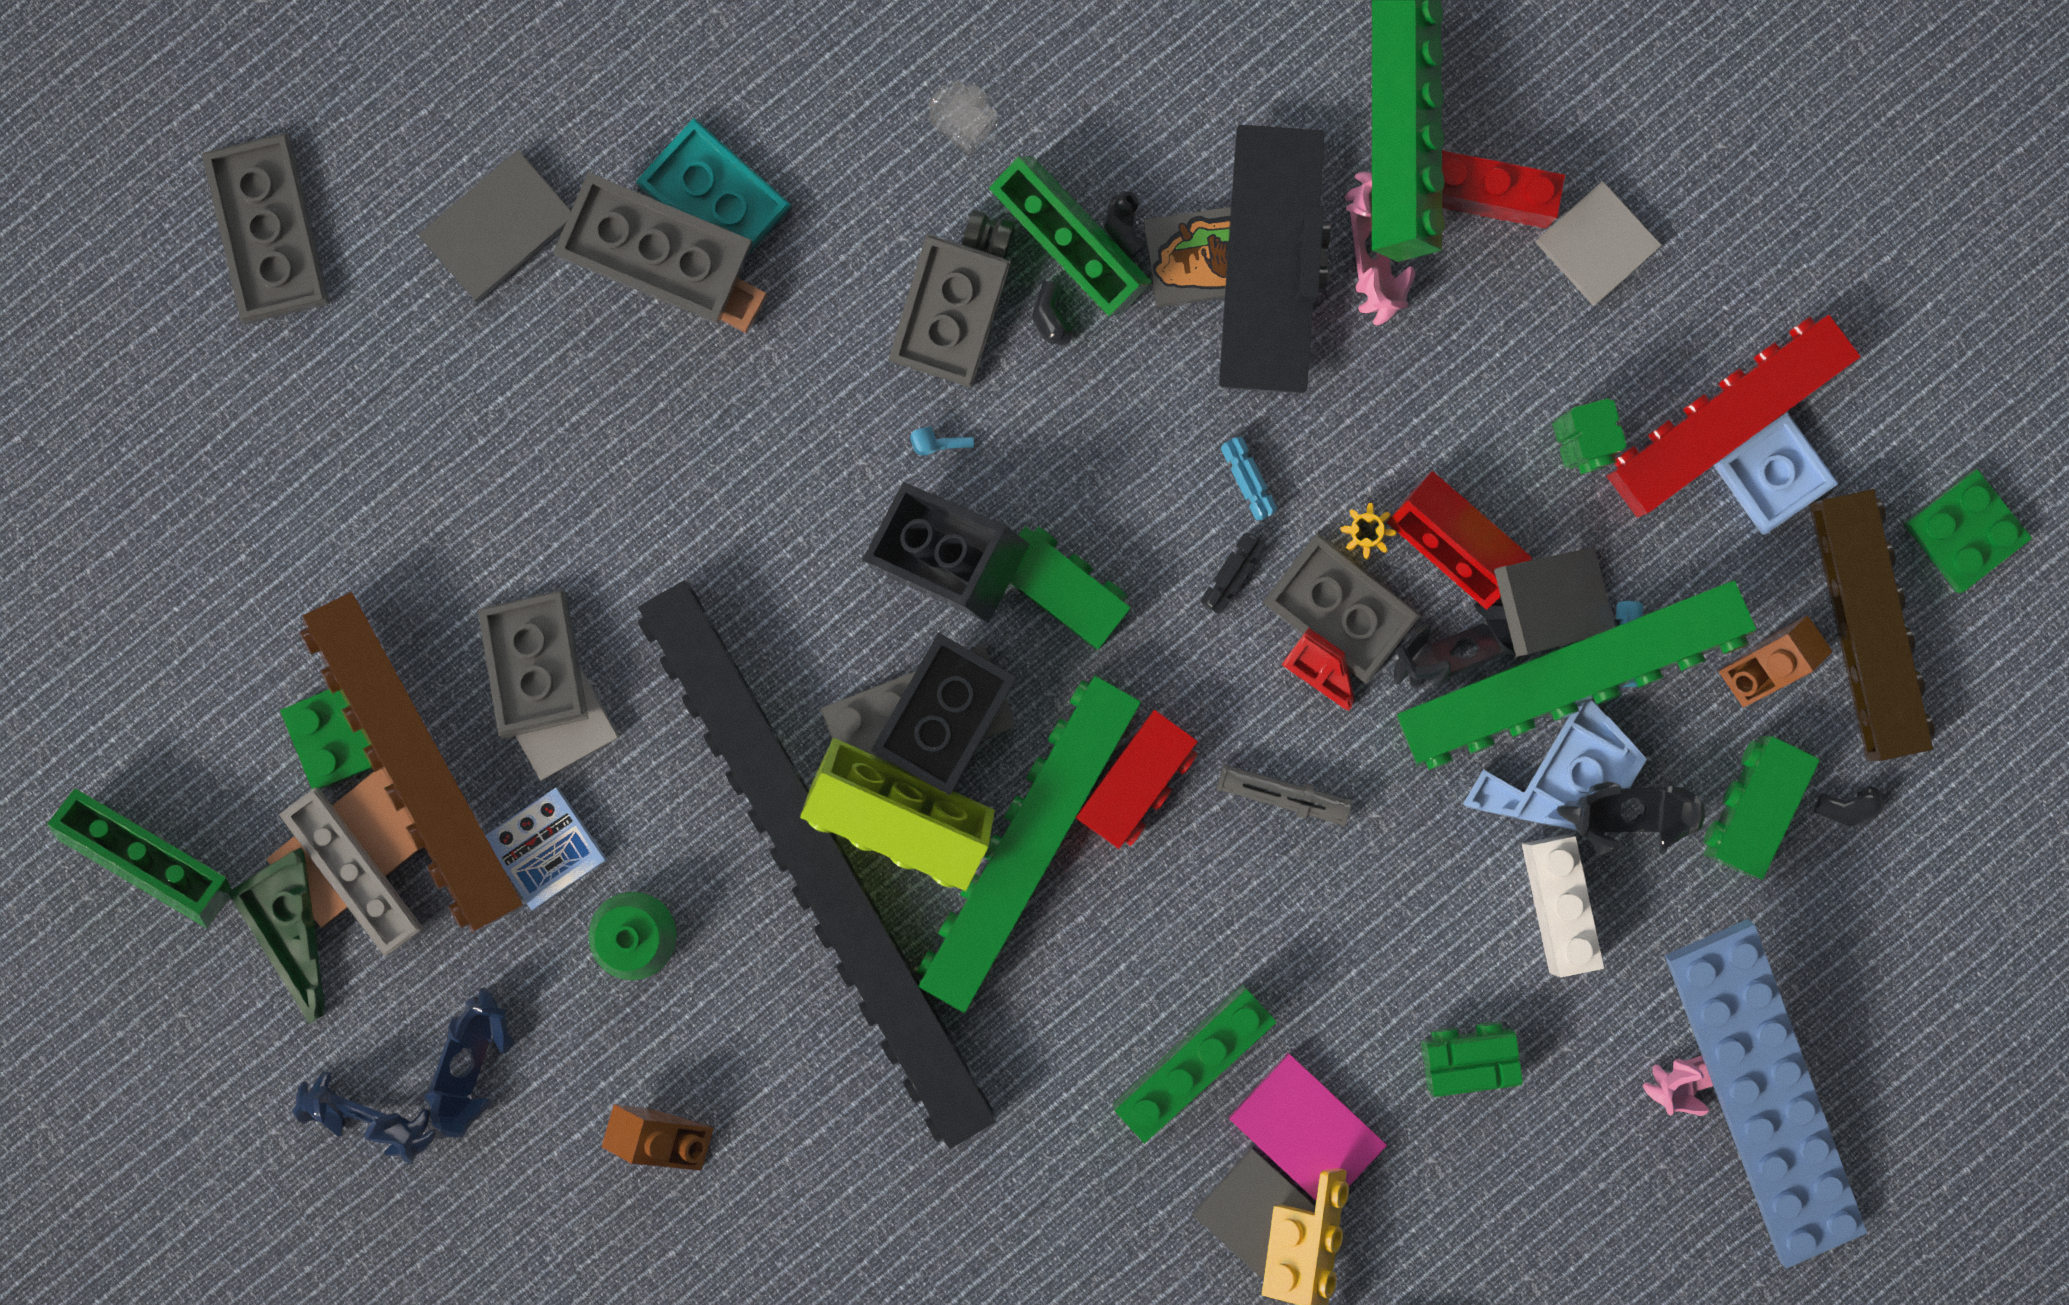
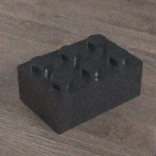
[862,482,1030,623]
[871,632,1017,796]

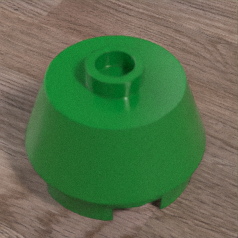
[588,892,677,980]

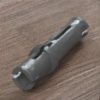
[1216,763,1352,827]

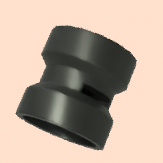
[962,209,1016,258]

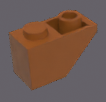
[1718,615,1833,708]
[601,1104,714,1171]

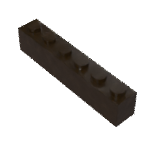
[1809,489,1935,761]

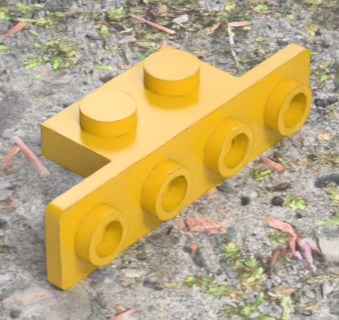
[1262,1168,1349,1305]

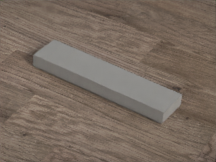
[279,788,424,957]

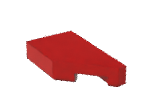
[1282,627,1355,711]

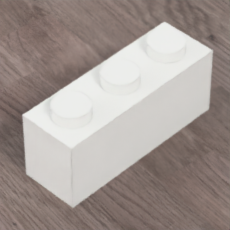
[1522,834,1604,978]

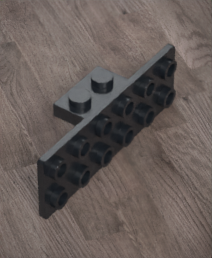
[1219,125,1331,394]

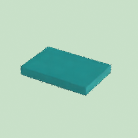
[635,118,792,256]

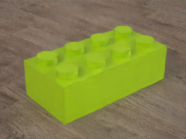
[800,737,995,891]

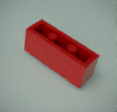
[1442,150,1565,229]
[1386,471,1532,610]
[1076,710,1198,849]

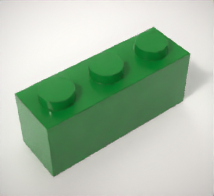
[1010,526,1131,651]
[1703,736,1820,880]

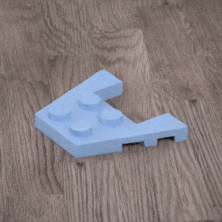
[1463,699,1647,831]

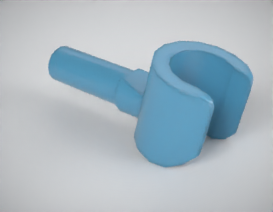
[910,426,974,456]

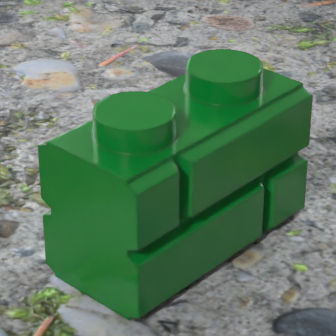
[1552,398,1627,475]
[1421,1022,1523,1097]

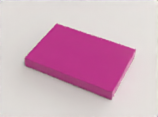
[1228,1052,1387,1201]

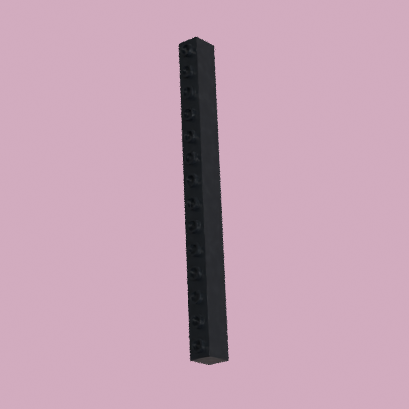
[637,580,997,1149]

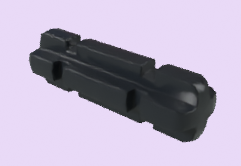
[1201,532,1265,614]

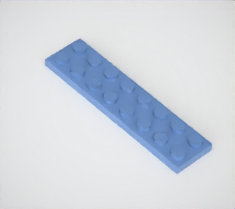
[1664,919,1867,1269]

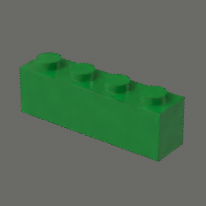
[988,156,1152,317]
[47,788,232,929]
[1112,984,1277,1144]

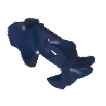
[424,987,514,1139]
[292,1071,436,1165]

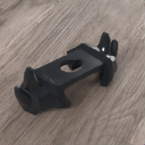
[1394,602,1515,689]
[1557,781,1705,856]

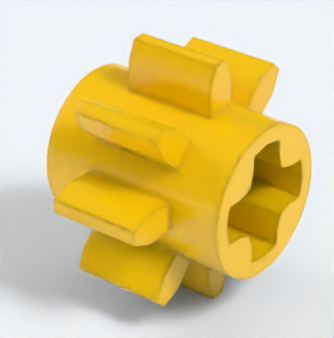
[1341,503,1397,560]

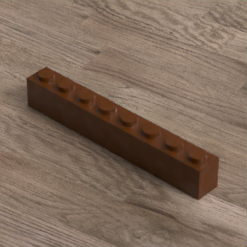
[299,592,523,934]

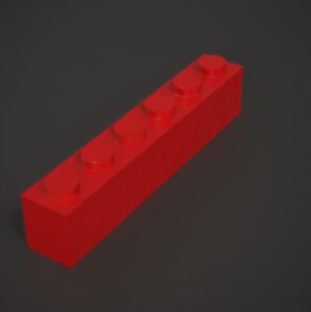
[1606,314,1861,518]

